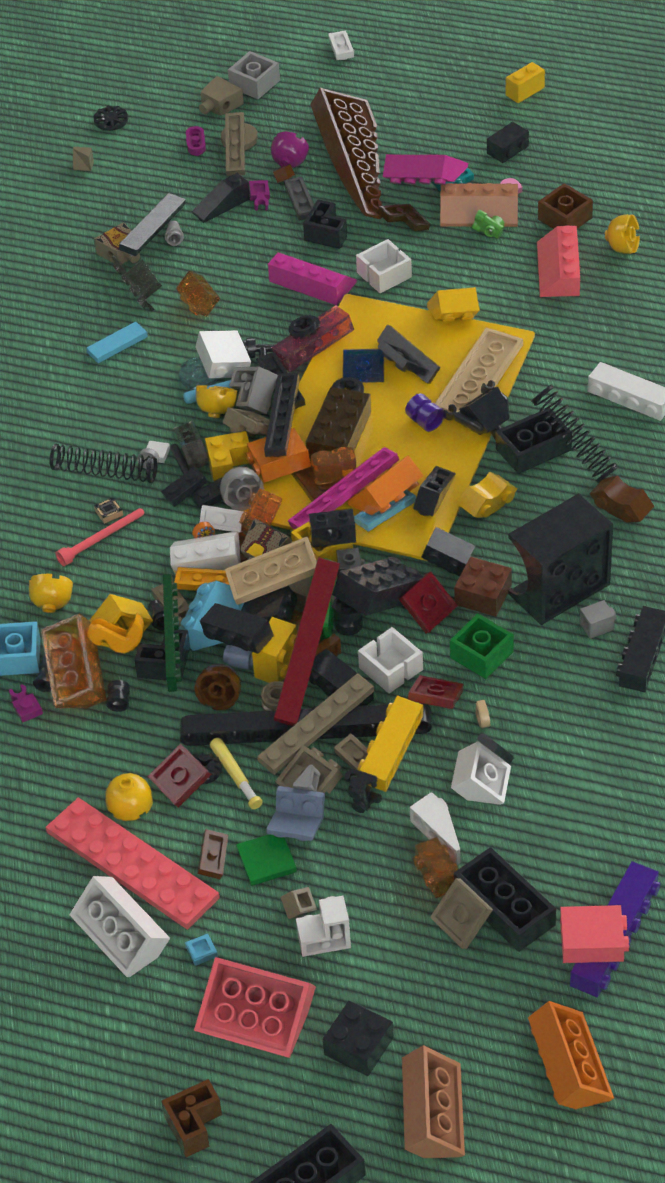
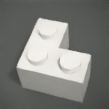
[296,896,351,957]

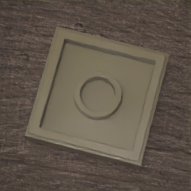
[430,878,493,949]

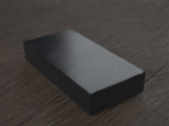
[476,733,514,764]

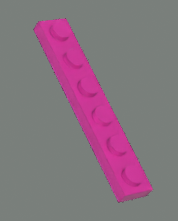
[288,447,399,529]

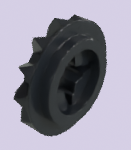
[288,315,321,340]
[332,377,364,393]
[193,752,222,784]

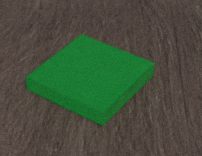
[236,834,297,886]

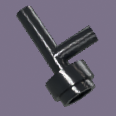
[242,338,289,358]

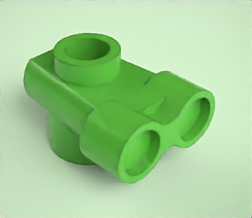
[472,210,504,238]

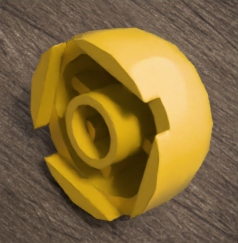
[605,214,640,254]
[196,385,237,418]
[29,574,73,613]
[105,773,153,821]

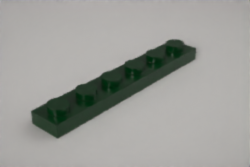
[163,574,181,692]

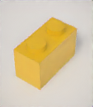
[506,62,545,103]

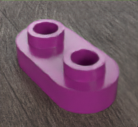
[186,126,206,156]

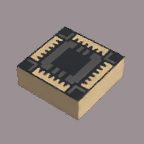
[94,498,123,524]

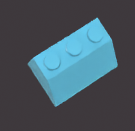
[179,581,244,651]

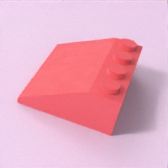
[194,957,316,1058]

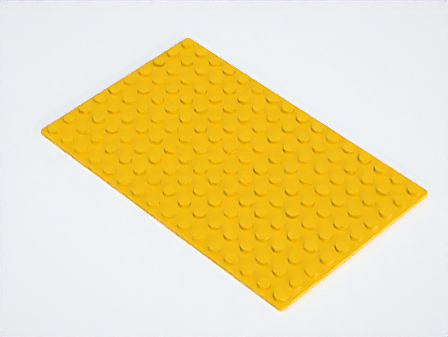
[244,294,535,561]

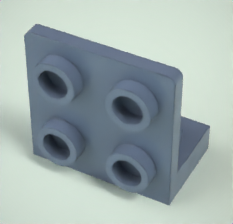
[266,786,325,841]

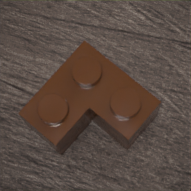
[161,1079,222,1157]

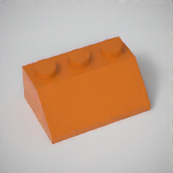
[347,455,424,515]

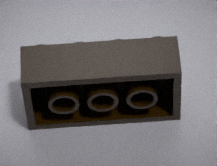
[306,387,371,467]

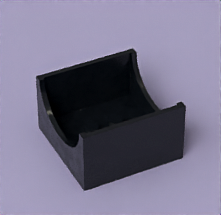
[508,493,613,625]

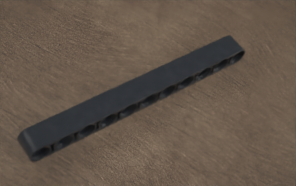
[180,703,432,746]

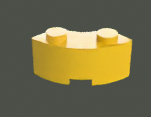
[456,472,517,518]

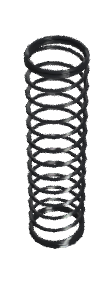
[531,384,619,483]
[49,444,158,483]

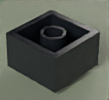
[323,1000,394,1076]

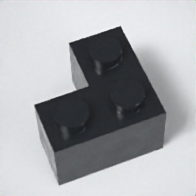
[303,199,347,249]
[134,629,190,681]

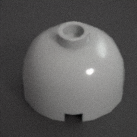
[220,467,264,511]

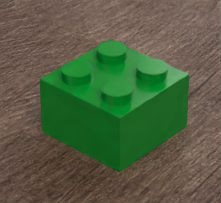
[450,613,514,679]

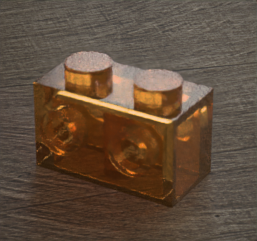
[176,270,220,317]
[413,837,459,898]

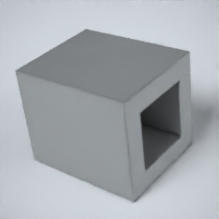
[580,600,616,639]

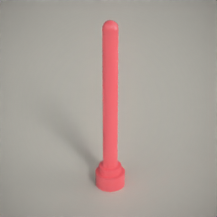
[55,508,144,567]

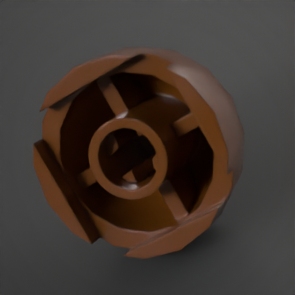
[194,664,241,710]

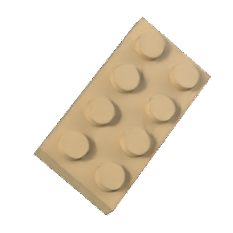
[225,537,317,605]

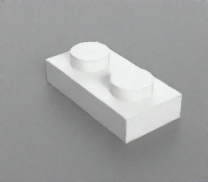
[328,31,354,60]
[199,505,245,533]

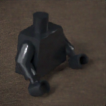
[443,380,510,441]

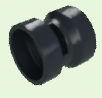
[106,680,130,712]

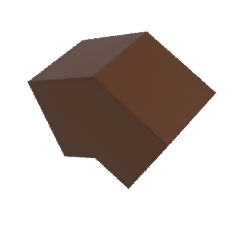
[273,164,295,183]

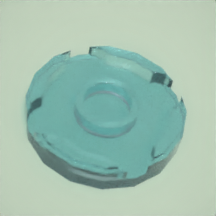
[179,357,219,390]

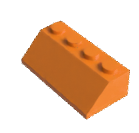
[528,1001,614,1109]

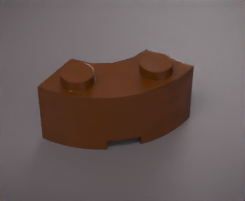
[589,475,654,523]

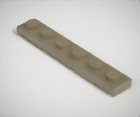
[257,673,374,775]

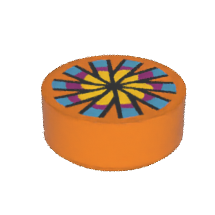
[192,521,215,538]

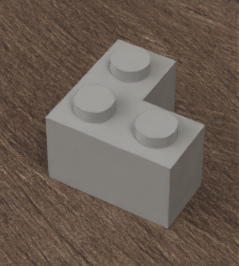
[229,367,278,414]

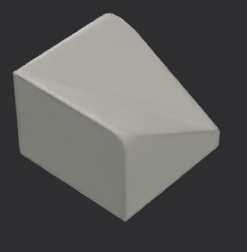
[293,765,320,792]

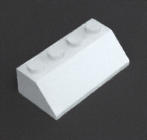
[69,876,170,977]

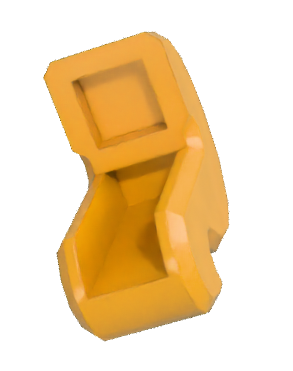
[87,613,145,653]

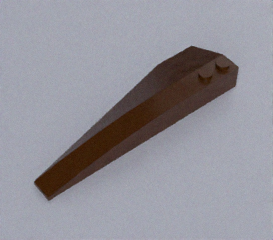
[310,88,382,219]

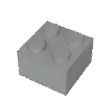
[228,51,280,99]

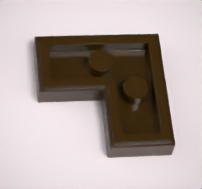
[377,204,431,231]

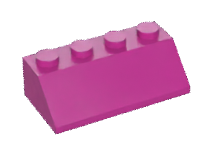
[383,154,468,185]
[268,252,357,305]

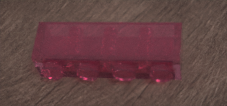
[271,305,354,372]

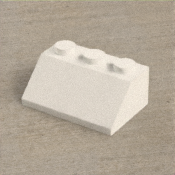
[170,531,240,576]

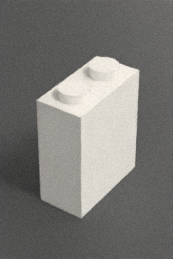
[196,331,251,378]

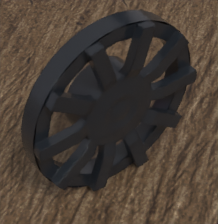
[94,105,128,131]

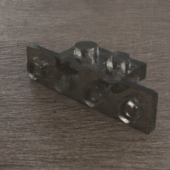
[111,255,162,312]

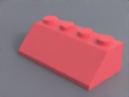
[537,226,580,297]

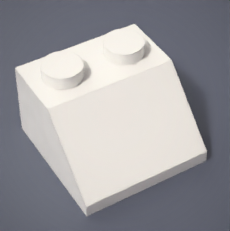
[451,741,511,805]

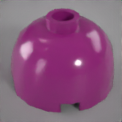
[270,131,309,168]

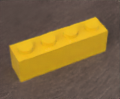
[357,696,423,792]

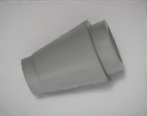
[165,221,184,246]

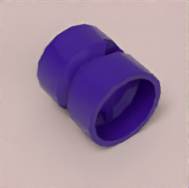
[405,393,444,432]

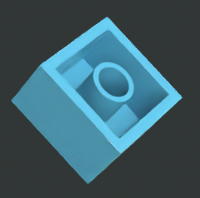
[0,622,41,676]

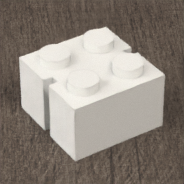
[356,239,412,293]
[358,627,423,694]

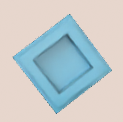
[185,934,218,966]

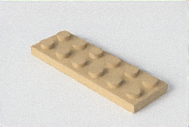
[435,328,523,412]

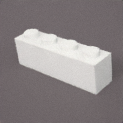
[588,362,665,421]

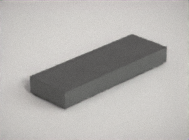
[284,177,314,221]

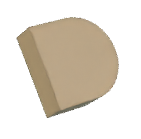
[475,700,490,728]

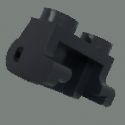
[345,769,382,813]

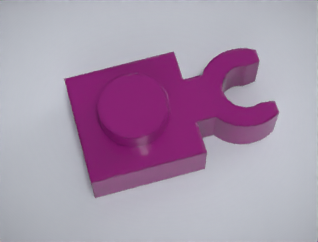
[249,180,270,211]
[9,684,43,723]

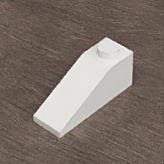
[410,792,460,865]

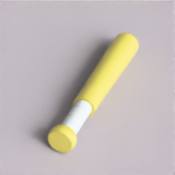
[210,738,263,809]

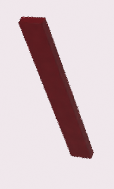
[273,557,340,726]

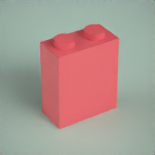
[560,905,629,963]

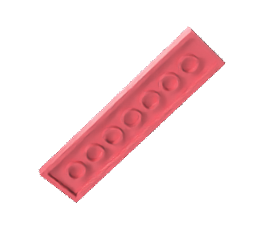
[46,797,220,930]

